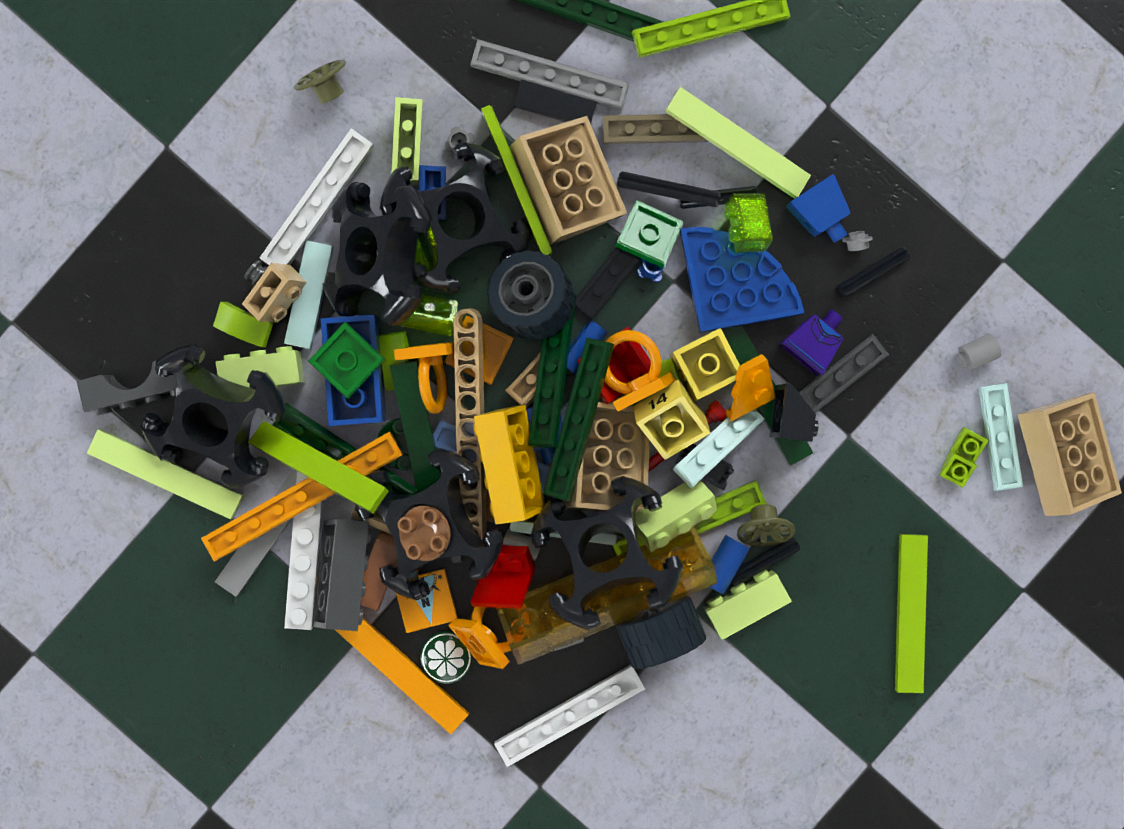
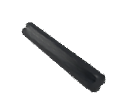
[617,171,721,207]

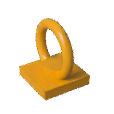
[604,330,676,412]
[394,342,454,414]
[448,602,530,669]

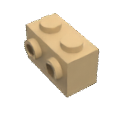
[242,262,307,323]

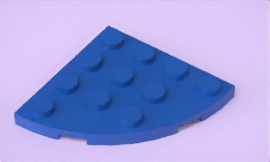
[680,227,805,333]

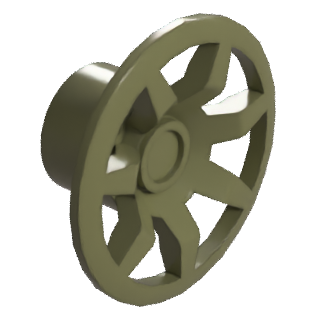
[294,60,346,104]
[737,504,796,547]

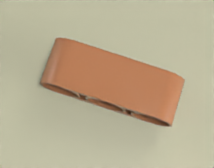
[360,531,398,611]

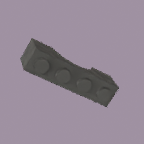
[76,361,177,416]

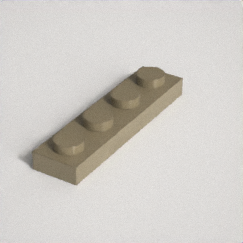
[603,114,709,144]

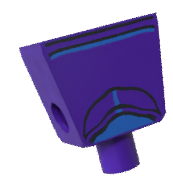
[778,310,843,376]

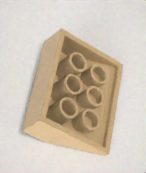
[509,116,627,245]
[1017,392,1122,516]
[564,402,650,512]

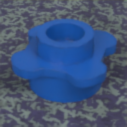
[637,258,666,282]

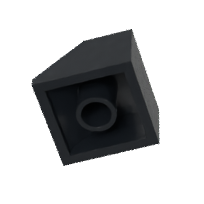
[770,383,819,442]

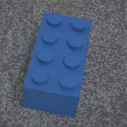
[320,315,387,426]

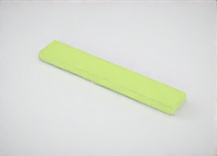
[665,87,811,199]
[87,429,244,519]

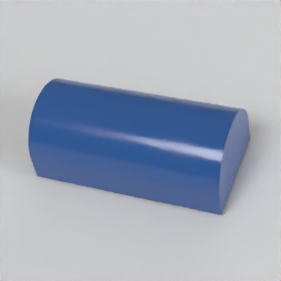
[418,165,446,222]
[567,321,607,375]
[700,534,750,594]

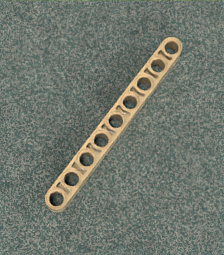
[454,308,487,540]

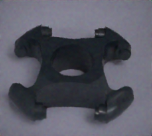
[379,141,531,296]
[322,182,433,326]
[141,344,286,489]
[355,448,504,600]
[530,476,684,630]

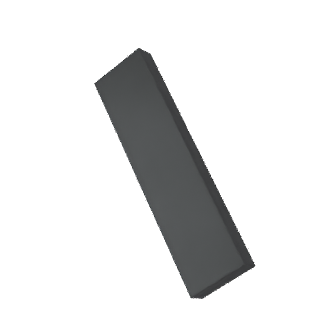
[798,334,889,413]

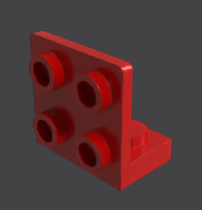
[577,327,651,404]
[471,545,536,609]

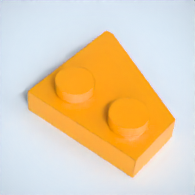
[726,354,775,422]

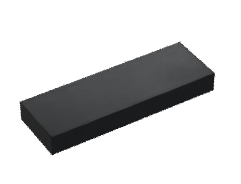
[514,80,597,126]
[575,247,641,320]

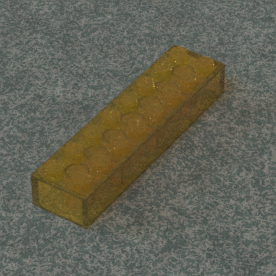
[496,526,718,665]

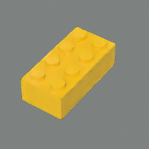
[474,405,545,524]

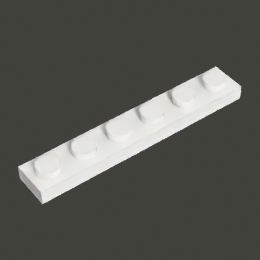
[260,128,374,265]
[284,471,323,630]
[494,665,645,767]

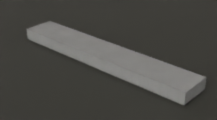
[470,39,630,111]
[215,469,297,597]

